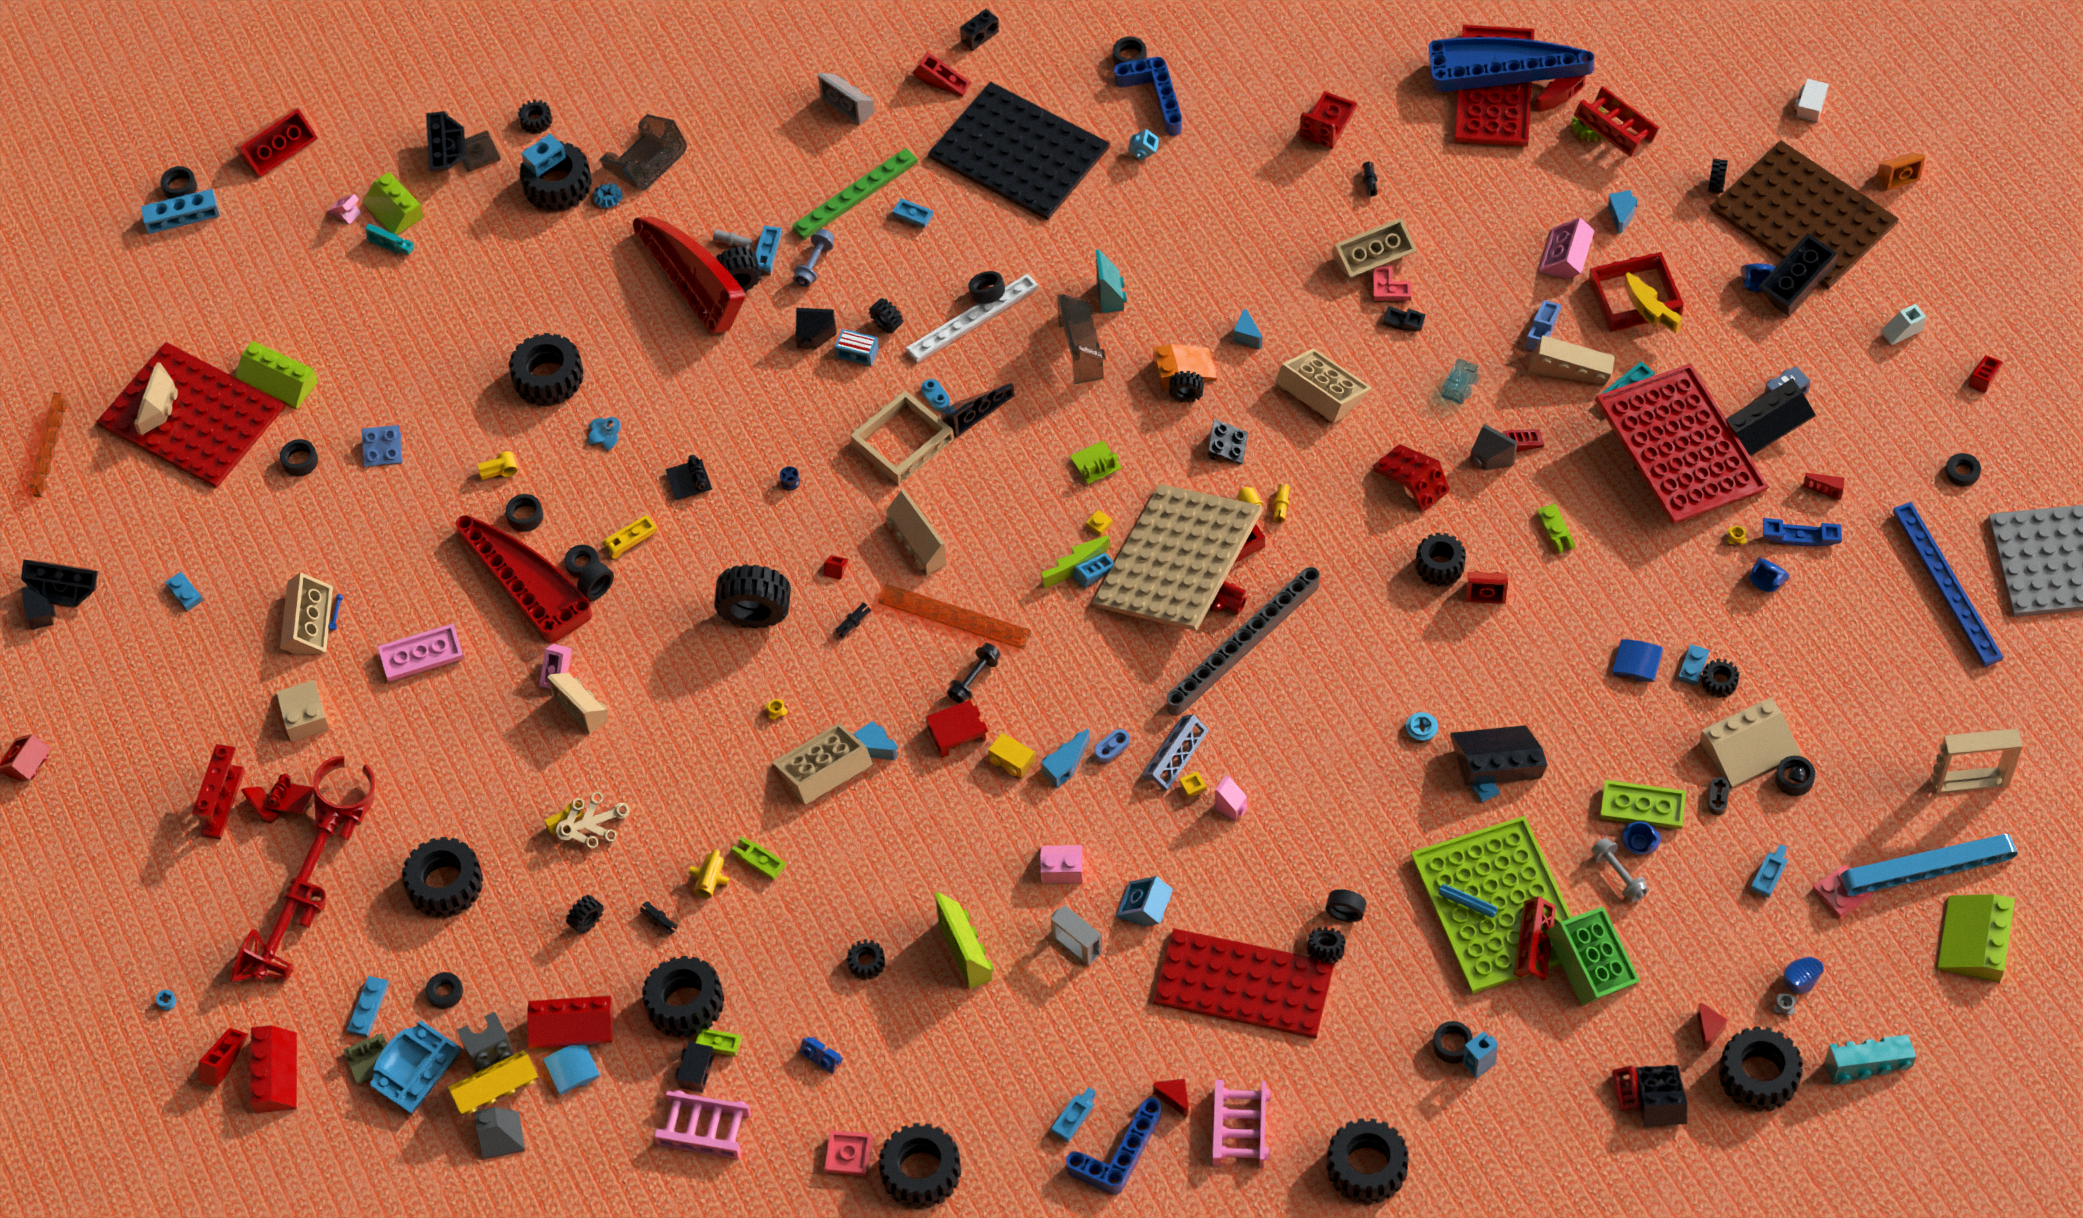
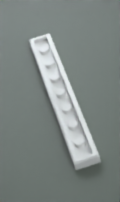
[906,274,1039,363]

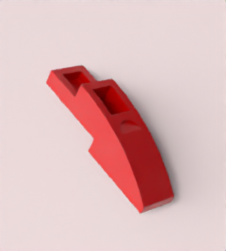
[1536,75,1586,112]

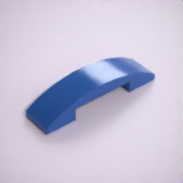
[1763,518,1842,546]

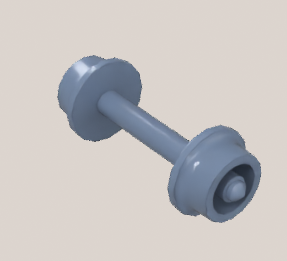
[793,229,834,287]

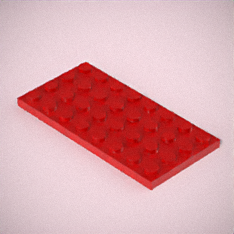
[1455,25,1535,146]
[1154,928,1335,1039]

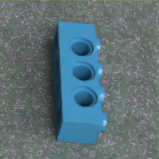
[141,189,220,234]

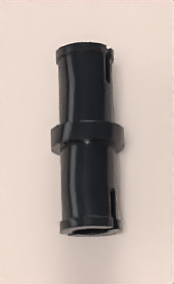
[1362,161,1378,197]
[835,602,871,638]
[640,901,677,935]

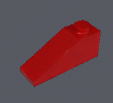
[912,51,971,97]
[198,1027,248,1087]

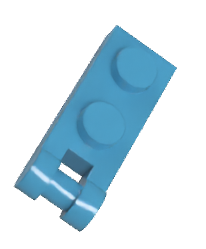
[756,226,782,273]

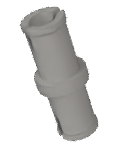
[713,229,751,249]

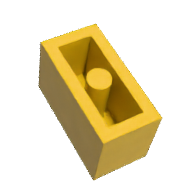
[988,733,1036,779]

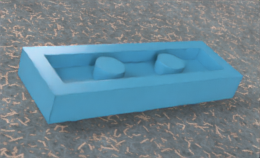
[347,976,389,1038]

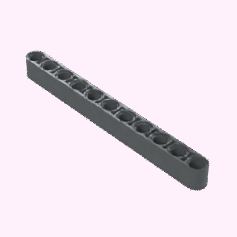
[1167,567,1320,716]

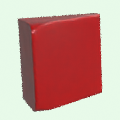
[823,555,848,580]

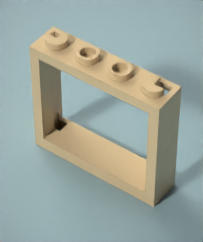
[850,390,954,486]
[1930,729,2023,794]

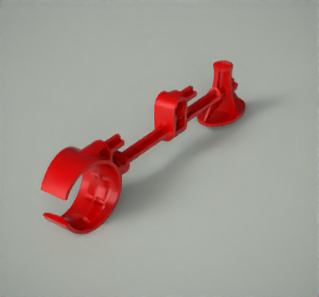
[230,756,375,983]

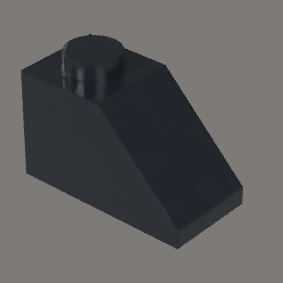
[22,587,56,630]

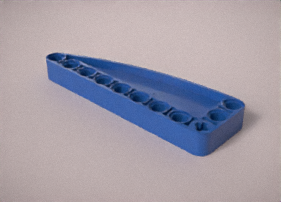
[1428,37,1594,92]

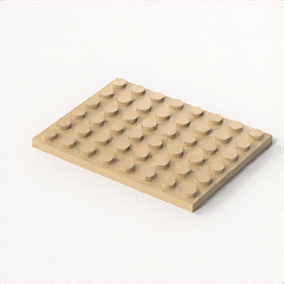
[1092,484,1263,631]

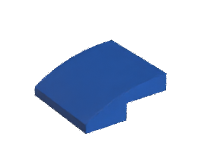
[1612,639,1663,682]

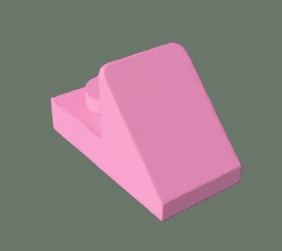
[328,194,361,224]

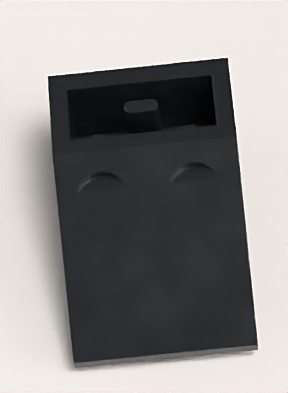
[1636,1065,1688,1126]

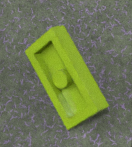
[696,1028,742,1057]

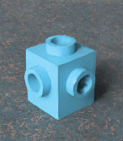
[1128,129,1159,160]

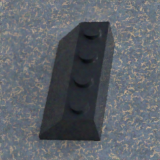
[1759,233,1838,316]
[1726,378,1816,456]

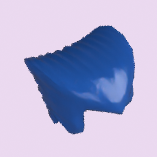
[1740,263,1776,292]
[1749,557,1790,593]
[1621,822,1661,855]
[1783,957,1824,994]

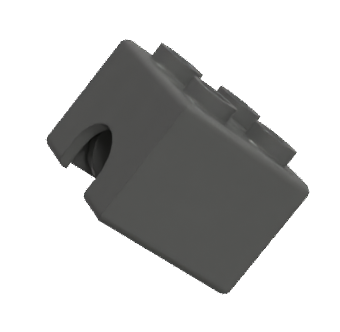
[457,1012,514,1073]

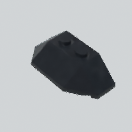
[426,111,466,172]
[21,560,98,606]

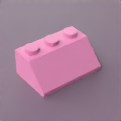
[1539,218,1594,279]

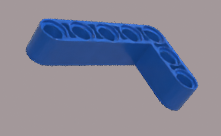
[1114,57,1182,136]
[1066,1098,1161,1195]

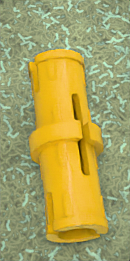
[1273,484,1290,523]

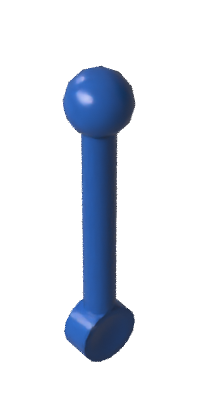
[329,594,343,631]

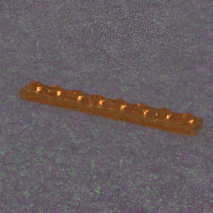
[878,584,1031,650]

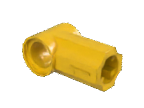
[477,451,518,480]
[544,802,584,836]

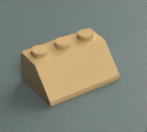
[547,673,608,734]

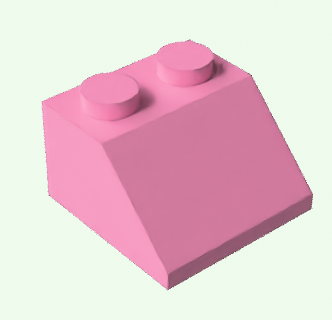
[1041,845,1082,884]

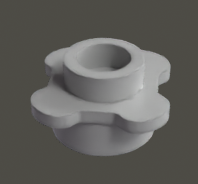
[1774,994,1797,1015]

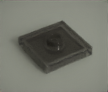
[462,130,501,172]

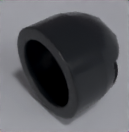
[1788,766,1806,783]

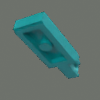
[365,224,415,255]

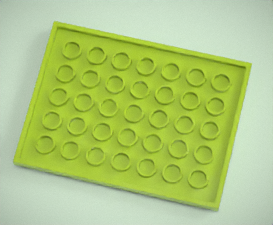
[1411,816,1572,994]

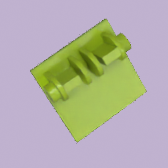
[1070,440,1122,484]

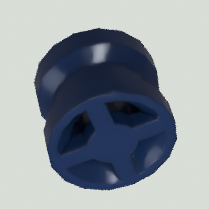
[780,466,800,491]

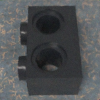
[960,8,999,51]

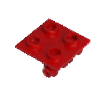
[263,773,314,814]

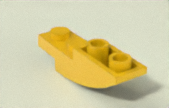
[1624,272,1682,334]

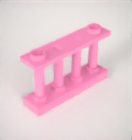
[1213,1080,1270,1168]
[655,1090,751,1159]

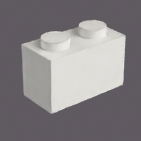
[1794,79,1829,123]

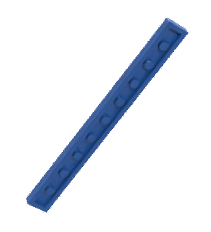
[1893,502,2003,667]

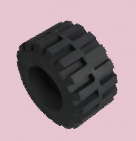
[716,247,762,292]
[1416,533,1466,586]

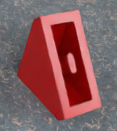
[1697,1003,1727,1050]
[1153,1079,1189,1117]

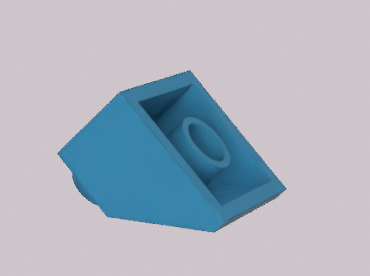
[1116,876,1173,926]

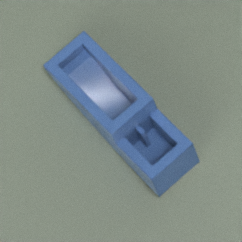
[1525,300,1562,350]

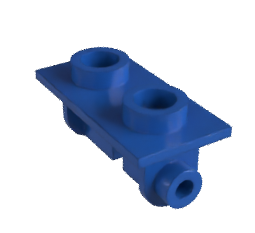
[799,1037,843,1074]

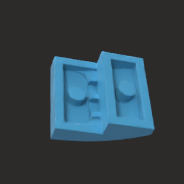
[543,1045,601,1096]

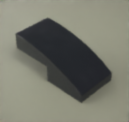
[1382,306,1426,331]

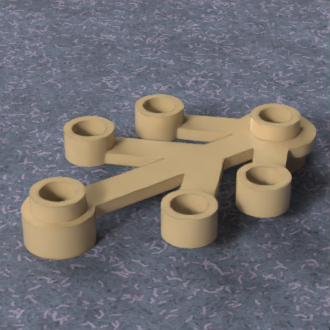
[555,792,630,849]

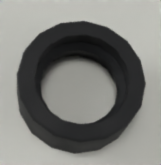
[1113,36,1147,65]
[160,166,197,199]
[968,271,1005,304]
[280,439,318,477]
[505,494,543,532]
[577,562,614,600]
[1775,755,1816,796]
[1325,889,1367,922]
[1433,1021,1473,1064]

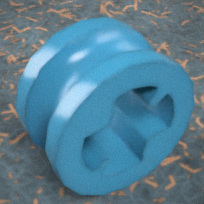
[156,990,176,1011]

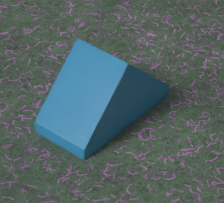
[1234,309,1262,349]

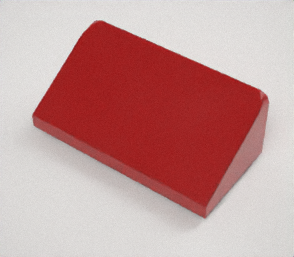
[242,786,281,823]

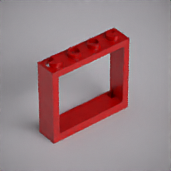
[1589,252,1684,332]

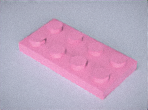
[378,624,464,682]

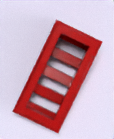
[1969,355,2003,393]
[1503,429,1545,452]
[1803,473,1845,500]
[1612,1065,1641,1112]

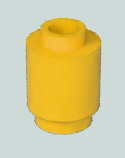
[1237,487,1263,509]

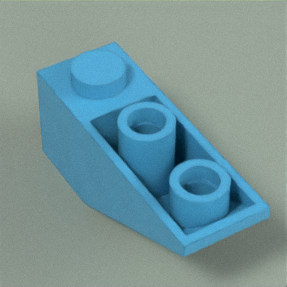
[1041,728,1090,788]

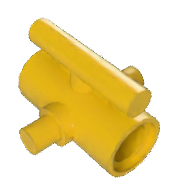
[688,849,730,898]

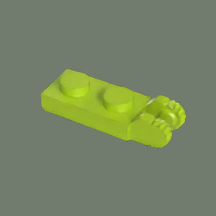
[1537,504,1575,553]
[731,837,786,881]

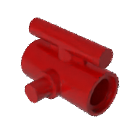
[1213,581,1247,614]

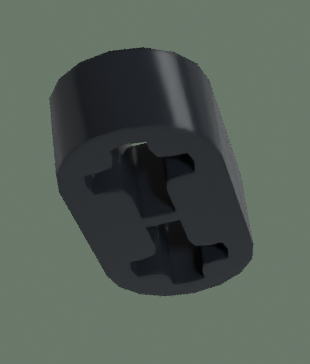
[1708,777,1729,815]

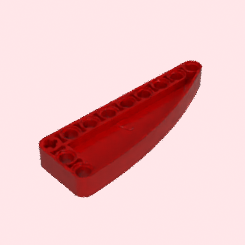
[633,216,745,333]
[456,515,593,643]

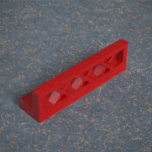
[1514,896,1556,981]

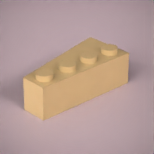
[1528,335,1615,385]

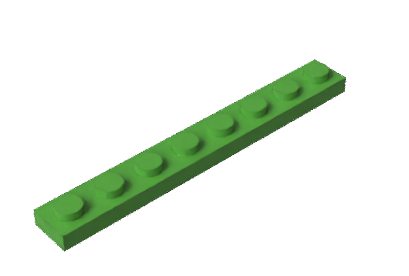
[792,148,918,240]

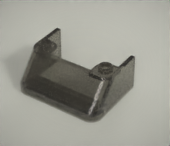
[1057,294,1106,384]

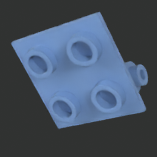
[361,425,403,466]

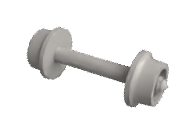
[1591,838,1649,902]

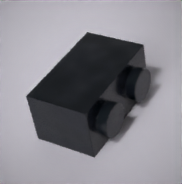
[675,1042,715,1093]

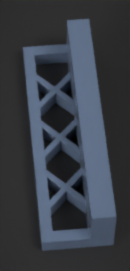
[1141,714,1209,791]

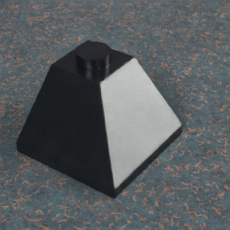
[796,308,837,349]

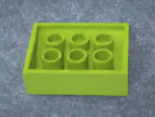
[934,892,994,989]
[1937,894,2015,982]

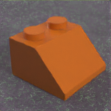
[1877,152,1925,191]

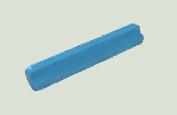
[1439,884,1497,918]

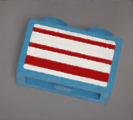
[835,329,879,366]

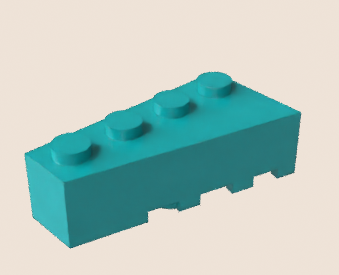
[1824,1035,1916,1085]

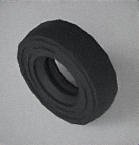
[1945,453,1981,486]
[564,544,599,578]
[425,972,463,1009]

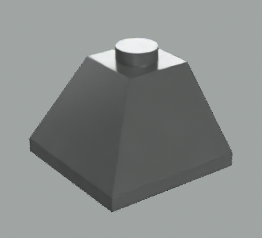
[1470,424,1517,470]
[474,1107,525,1159]

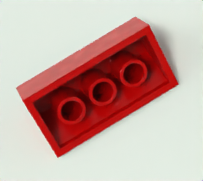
[234,108,318,178]
[527,995,614,1048]
[250,1025,297,1113]

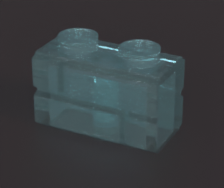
[1441,359,1480,404]

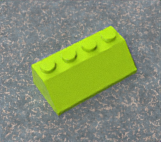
[235,341,318,409]

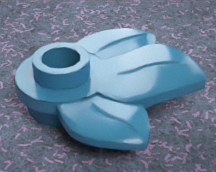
[588,417,621,451]

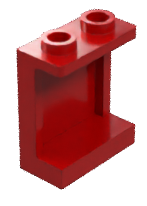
[926,700,988,758]

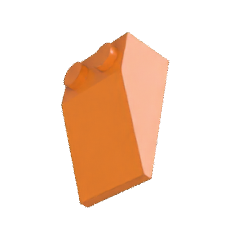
[1153,344,1217,391]

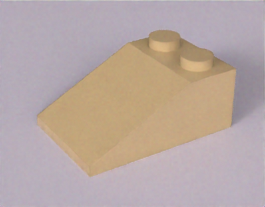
[277,680,329,741]

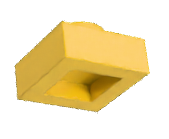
[1086,510,1113,536]
[1179,771,1207,798]

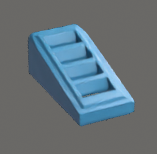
[1073,553,1114,588]

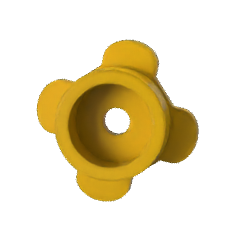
[1727,526,1747,545]
[765,699,788,720]

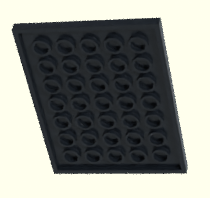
[928,81,1110,220]

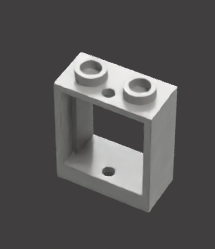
[1051,905,1102,967]

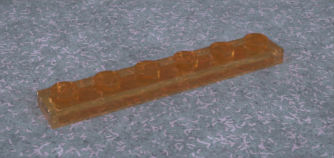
[29,393,67,497]

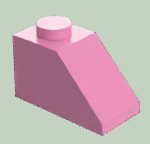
[539,644,572,689]
[1215,775,1248,821]

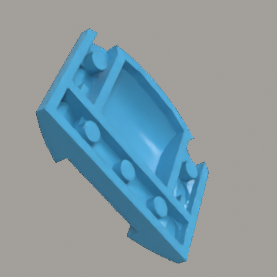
[370,1021,462,1114]

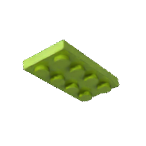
[1600,780,1686,830]

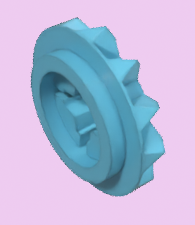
[1406,712,1438,742]

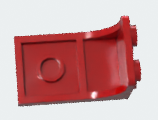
[1300,91,1357,149]
[1372,444,1450,511]

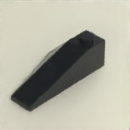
[941,383,1014,438]

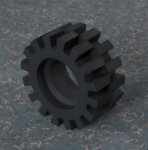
[518,99,552,134]
[1708,158,1728,193]
[869,298,903,334]
[1169,371,1204,403]
[1702,659,1739,698]
[566,895,604,934]
[1307,927,1346,964]
[847,939,885,980]

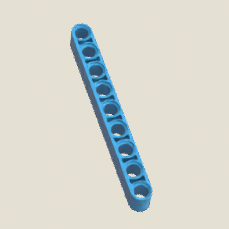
[1840,834,2018,896]

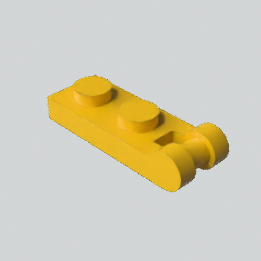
[602,515,658,559]

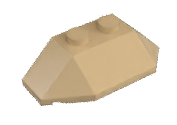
[134,363,178,435]

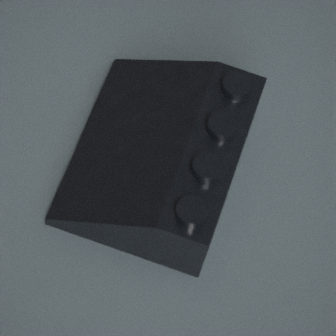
[1450,725,1548,786]

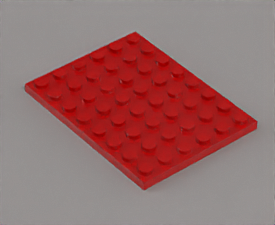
[96,342,286,488]
[1595,363,1769,525]

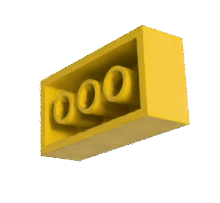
[447,1050,538,1115]

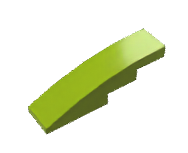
[1041,535,1110,589]

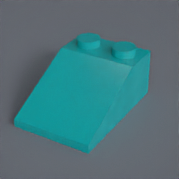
[1095,249,1127,313]

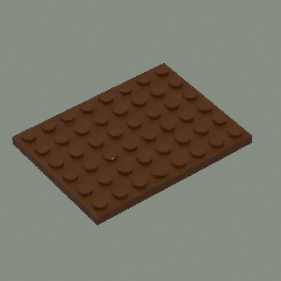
[1710,140,1899,290]

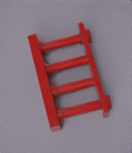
[1573,86,1660,158]
[192,744,245,839]

